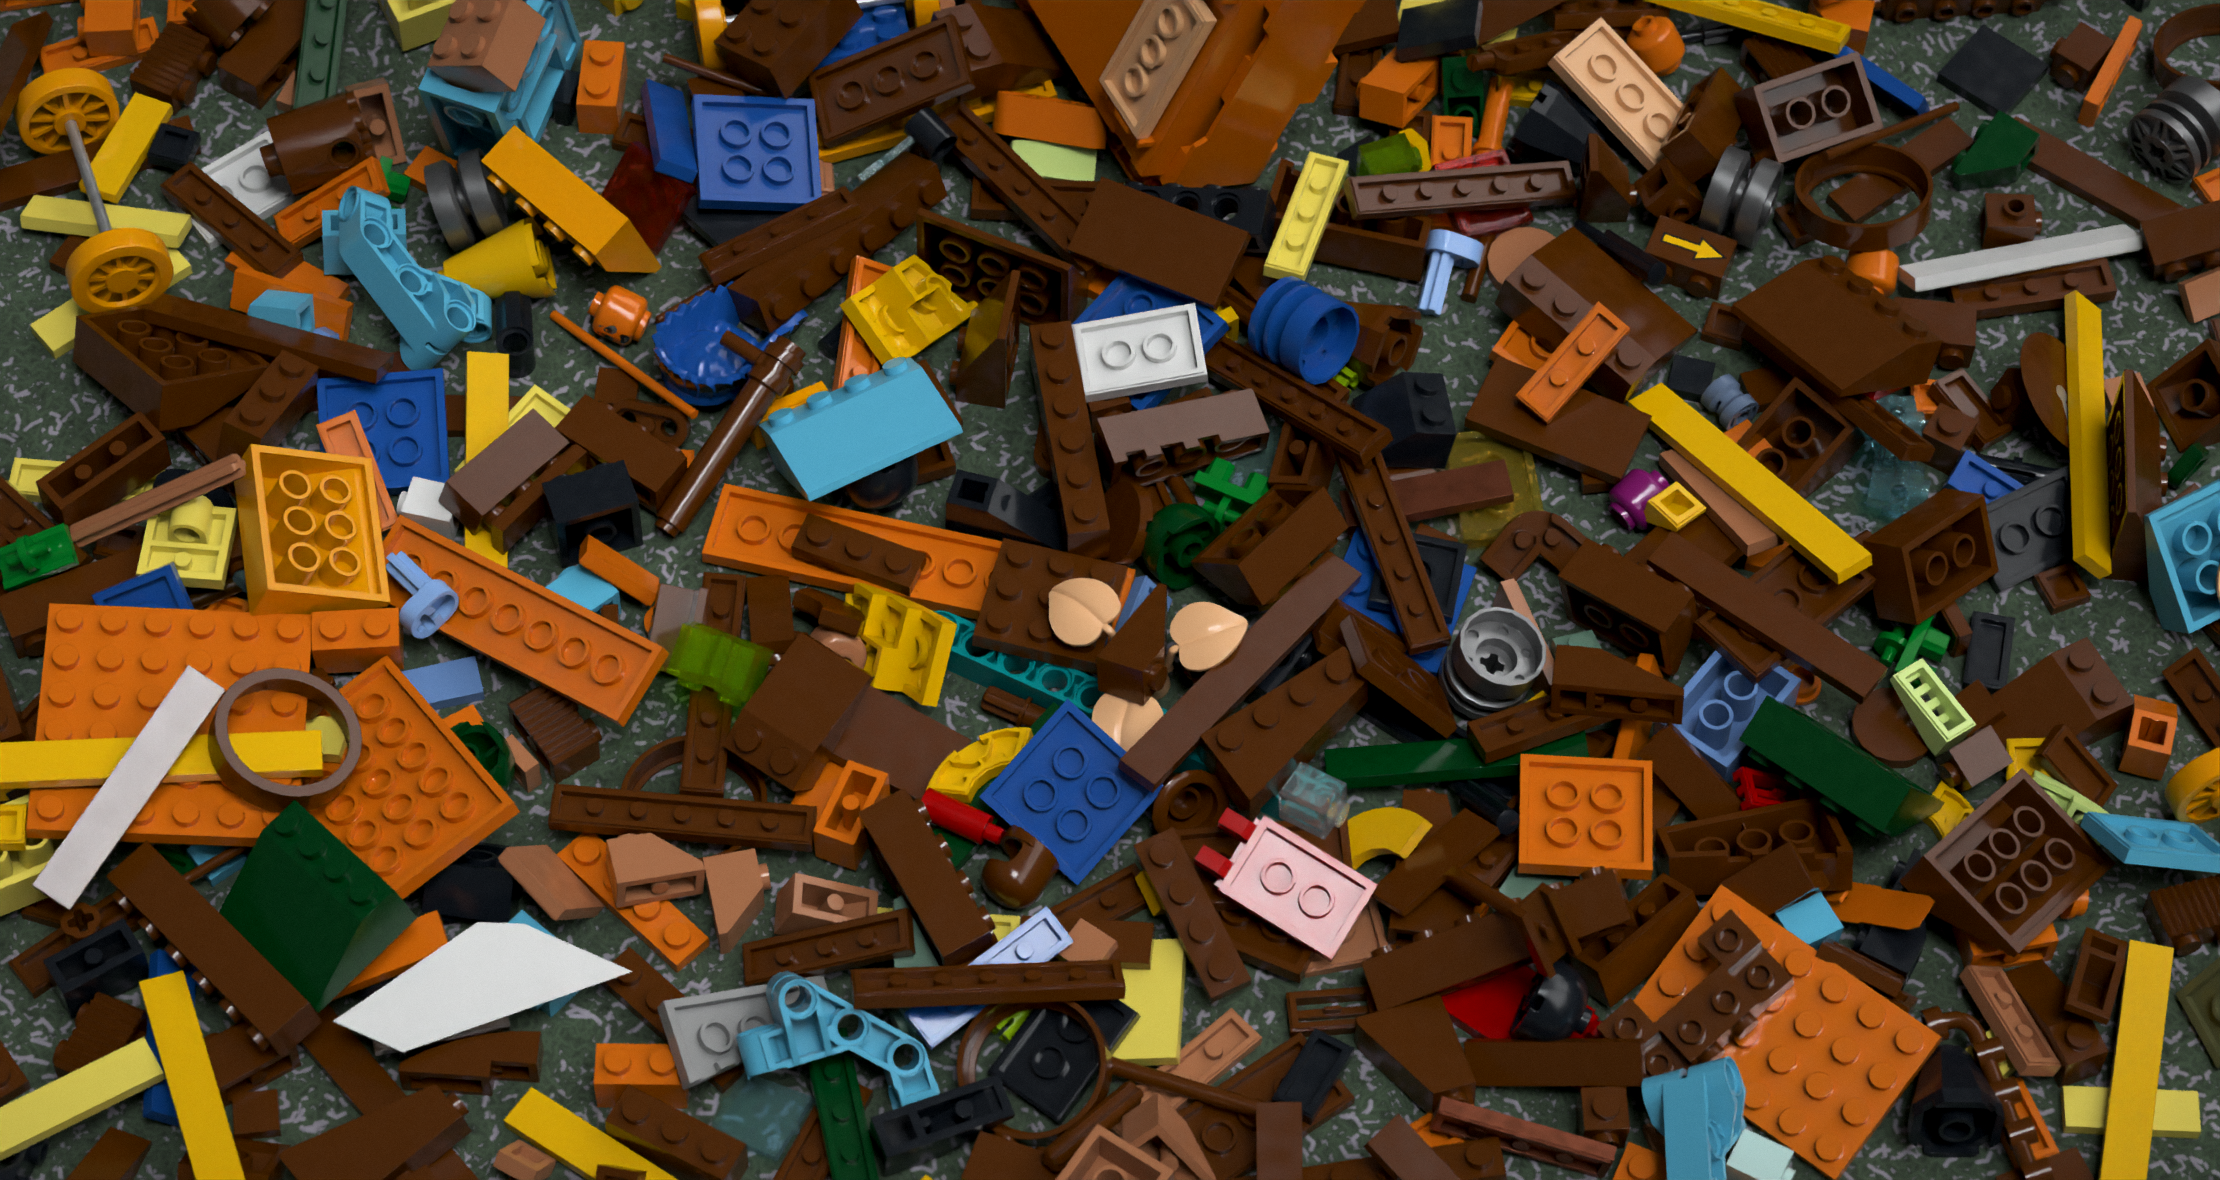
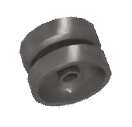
[1698,145,1784,249]
[423,148,510,252]

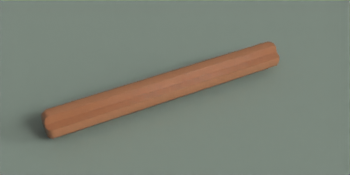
[69,454,247,547]

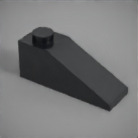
[869,1074,1015,1177]

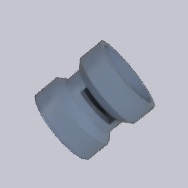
[1701,374,1759,431]

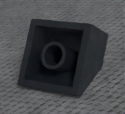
[1351,372,1457,469]
[421,842,523,923]

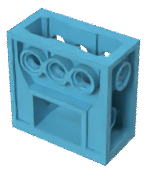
[418,0,582,161]

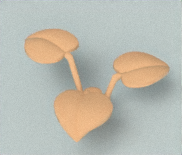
[1049,578,1248,752]

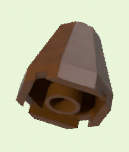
[1343,301,1424,388]

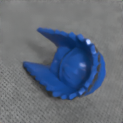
[651,280,809,407]

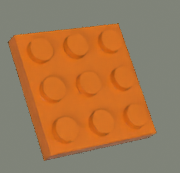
[1518,754,1653,880]

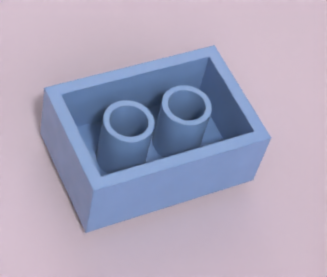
[1652,650,1801,784]

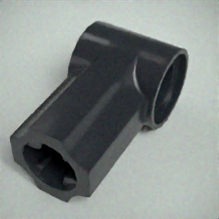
[904,107,958,174]
[495,291,536,379]

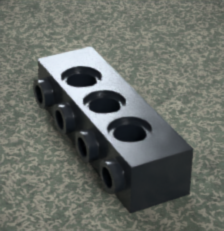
[1123,181,1277,253]

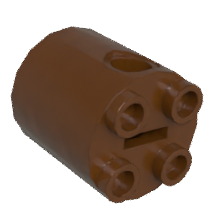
[259,90,378,196]

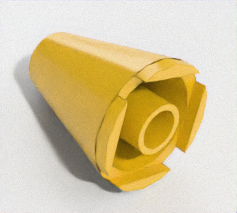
[438,217,557,300]

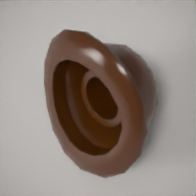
[1151,769,1230,833]

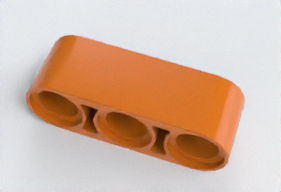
[992,90,1108,149]

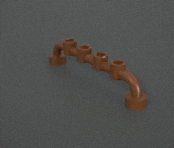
[1920,1005,2054,1180]

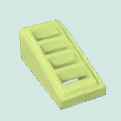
[1889,658,1977,757]

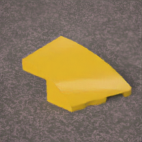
[840,254,978,365]
[854,582,957,707]

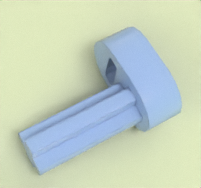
[1417,229,1484,317]
[386,550,459,639]

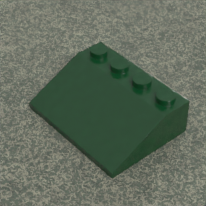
[1739,695,1945,838]
[219,800,417,1013]

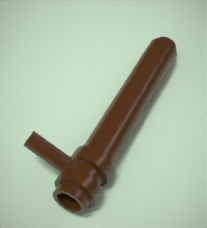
[654,330,806,539]

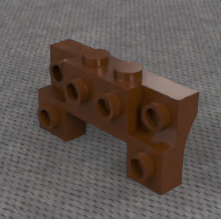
[1596,909,1794,1078]

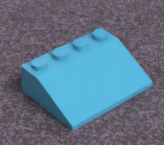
[758,357,963,502]
[2144,479,2220,634]

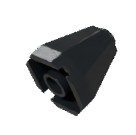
[1504,78,1606,174]
[1907,1044,2005,1158]

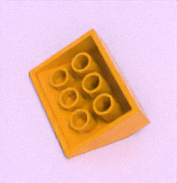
[481,125,662,273]
[234,444,391,616]

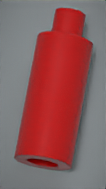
[921,787,1005,845]

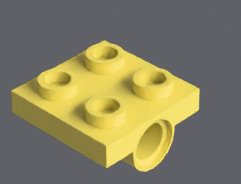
[136,495,238,590]

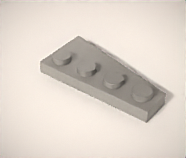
[657,975,828,1090]

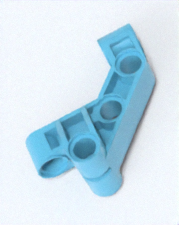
[338,186,492,371]
[736,971,940,1110]
[1641,1056,1747,1180]

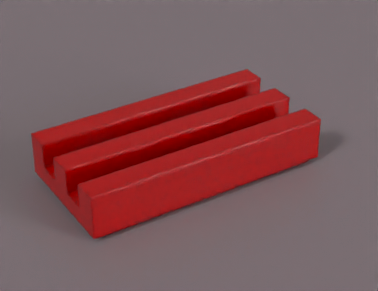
[1732,766,1811,811]

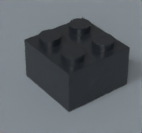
[541,460,643,569]

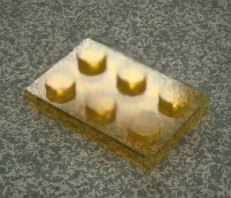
[1447,431,1544,548]

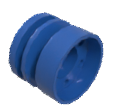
[1248,276,1360,385]

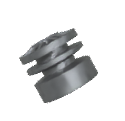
[2127,76,2220,184]
[1439,607,1546,719]

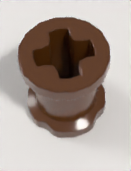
[60,902,103,947]

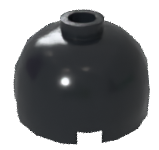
[840,454,919,513]
[1510,959,1593,1042]

